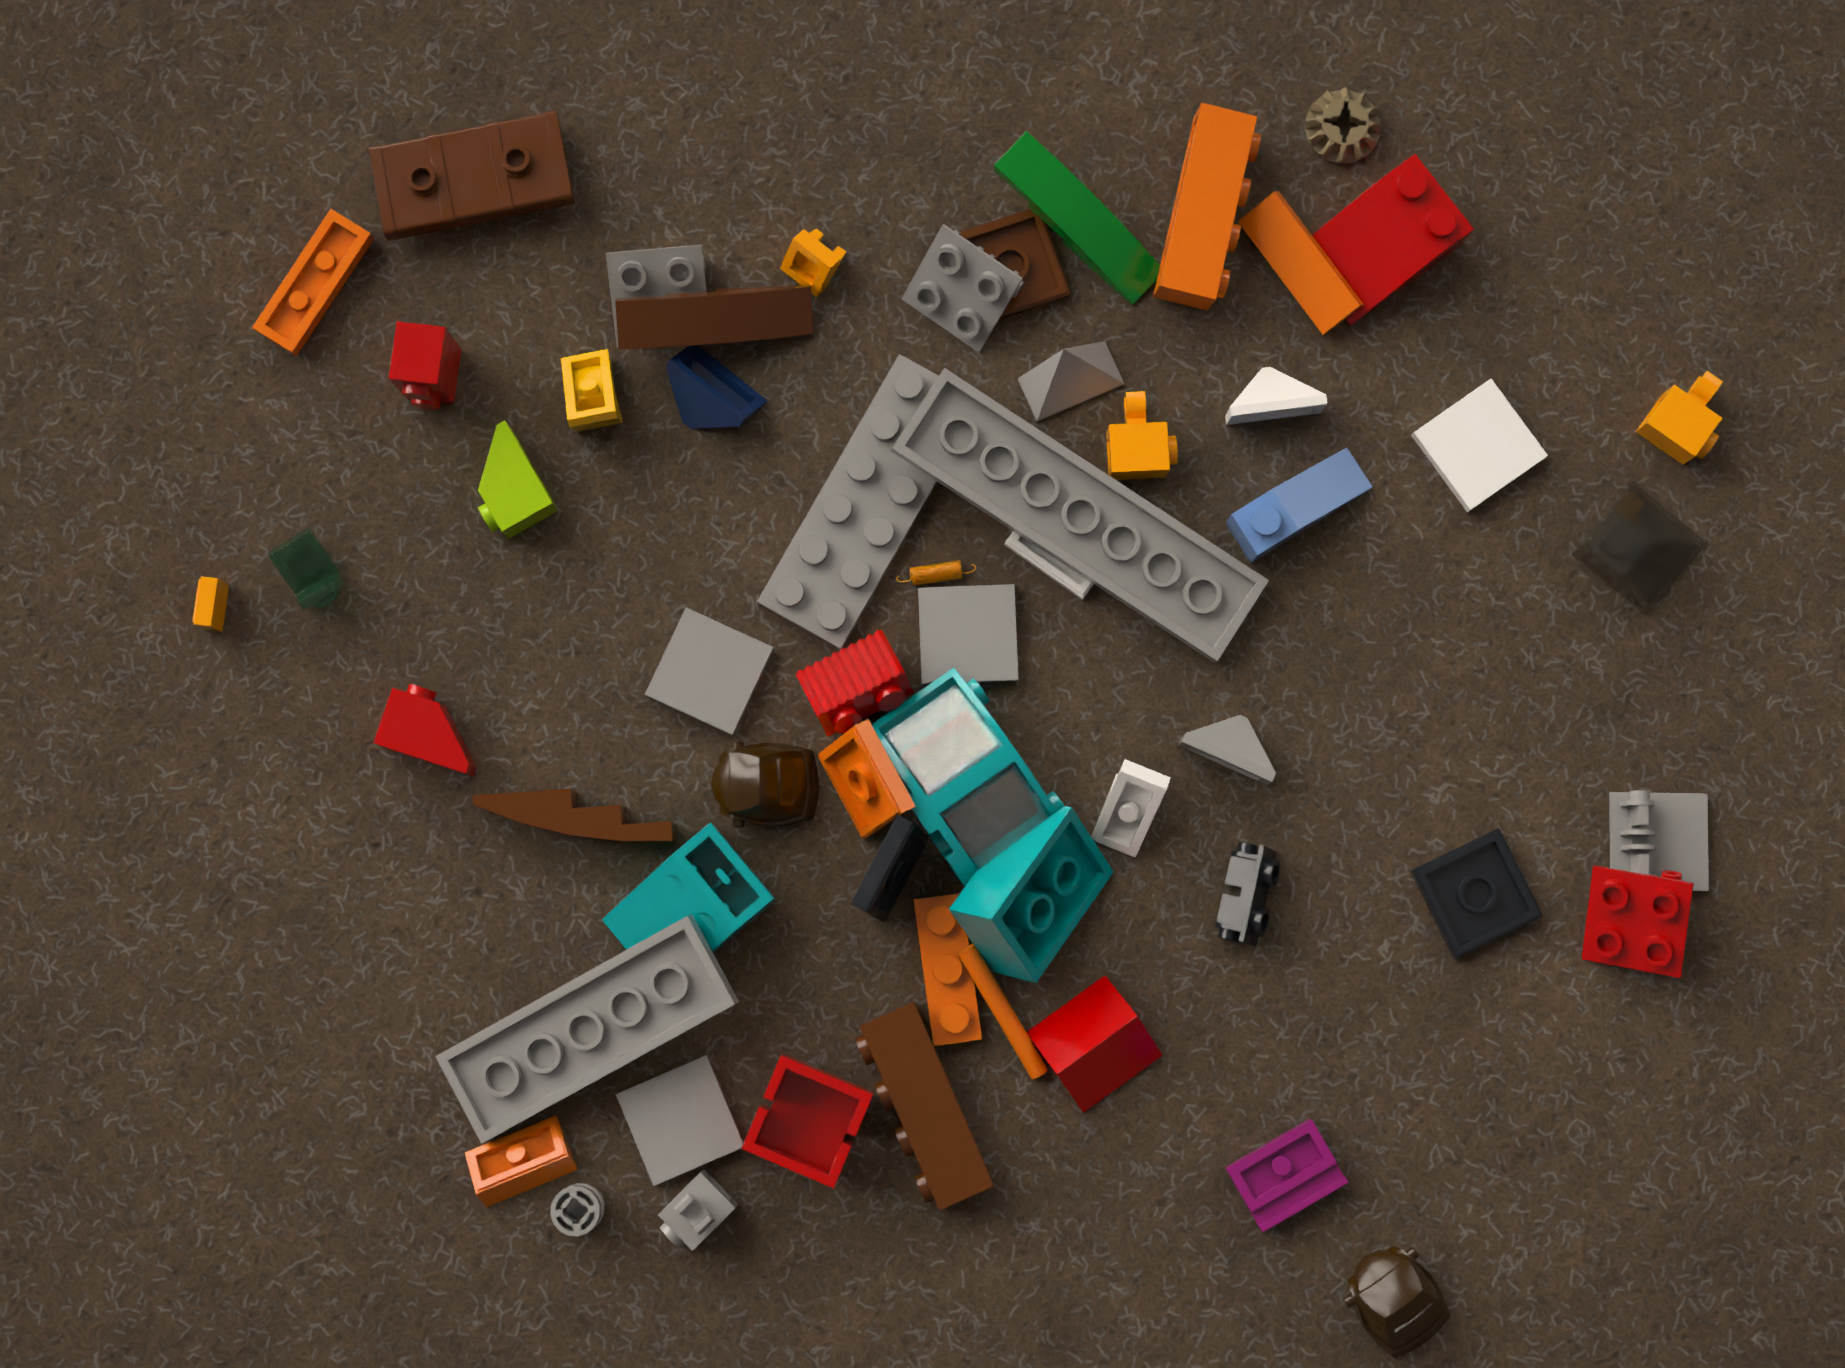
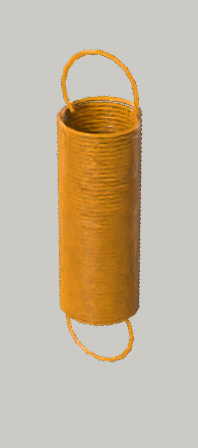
[896,560,976,586]

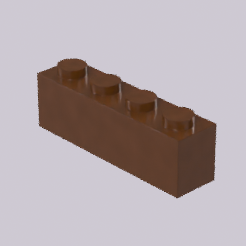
[855,1002,994,1211]

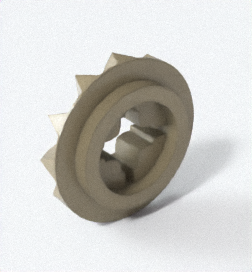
[1305,87,1382,164]

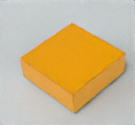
[192,576,229,632]

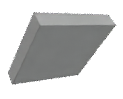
[918,584,1019,685]
[645,607,774,736]
[616,1055,744,1186]

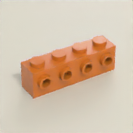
[1153,103,1261,311]

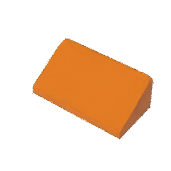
[465,1115,578,1207]

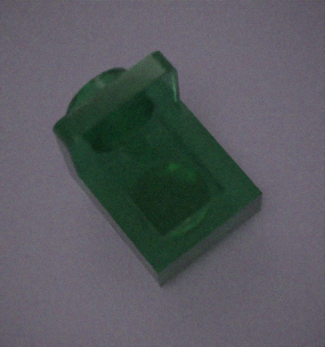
[268,526,344,610]

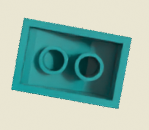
[949,806,1114,983]

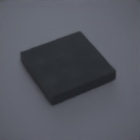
[851,815,929,922]
[1410,828,1543,959]

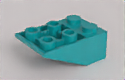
[602,822,777,954]

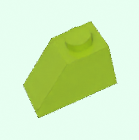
[478,420,559,539]

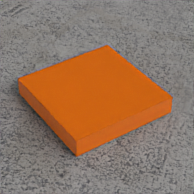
[818,719,916,839]

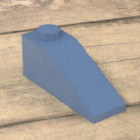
[1225,447,1373,563]

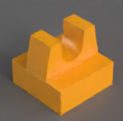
[780,229,846,297]

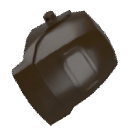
[711,741,819,828]
[1343,1246,1450,1358]

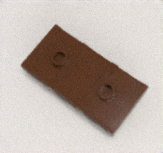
[369,110,575,241]

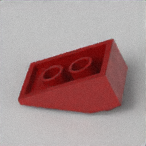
[1312,154,1474,326]

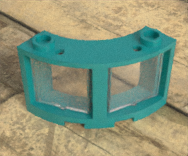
[872,668,1064,887]

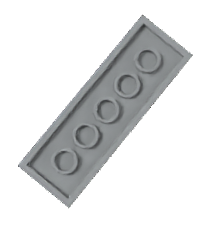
[757,354,939,650]
[435,914,739,1144]

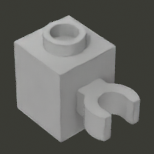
[658,1169,738,1251]

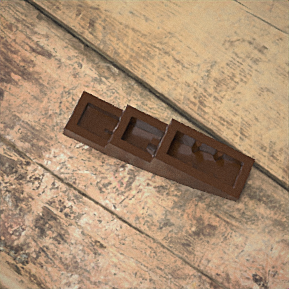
[615,285,814,350]
[473,789,677,843]

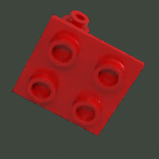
[1581,865,1694,978]

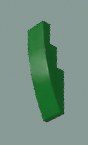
[993,131,1160,306]

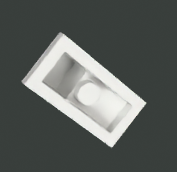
[1091,759,1170,857]

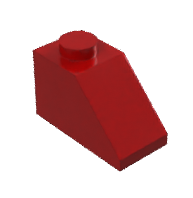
[373,684,477,777]

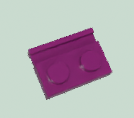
[1224,1118,1348,1232]

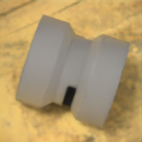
[550,1182,605,1236]

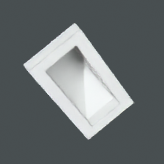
[1225,367,1327,425]

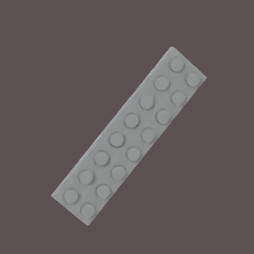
[891,368,1269,662]

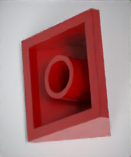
[1027,975,1163,1113]

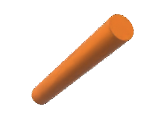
[958,944,1048,1079]

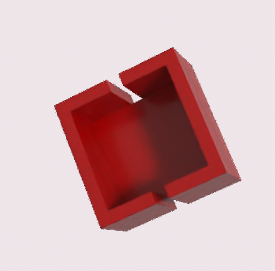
[741,1054,874,1188]

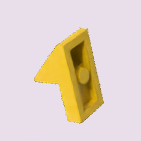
[561,349,623,432]

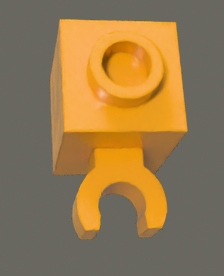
[1636,371,1723,465]
[1106,391,1178,480]

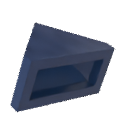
[666,345,767,429]

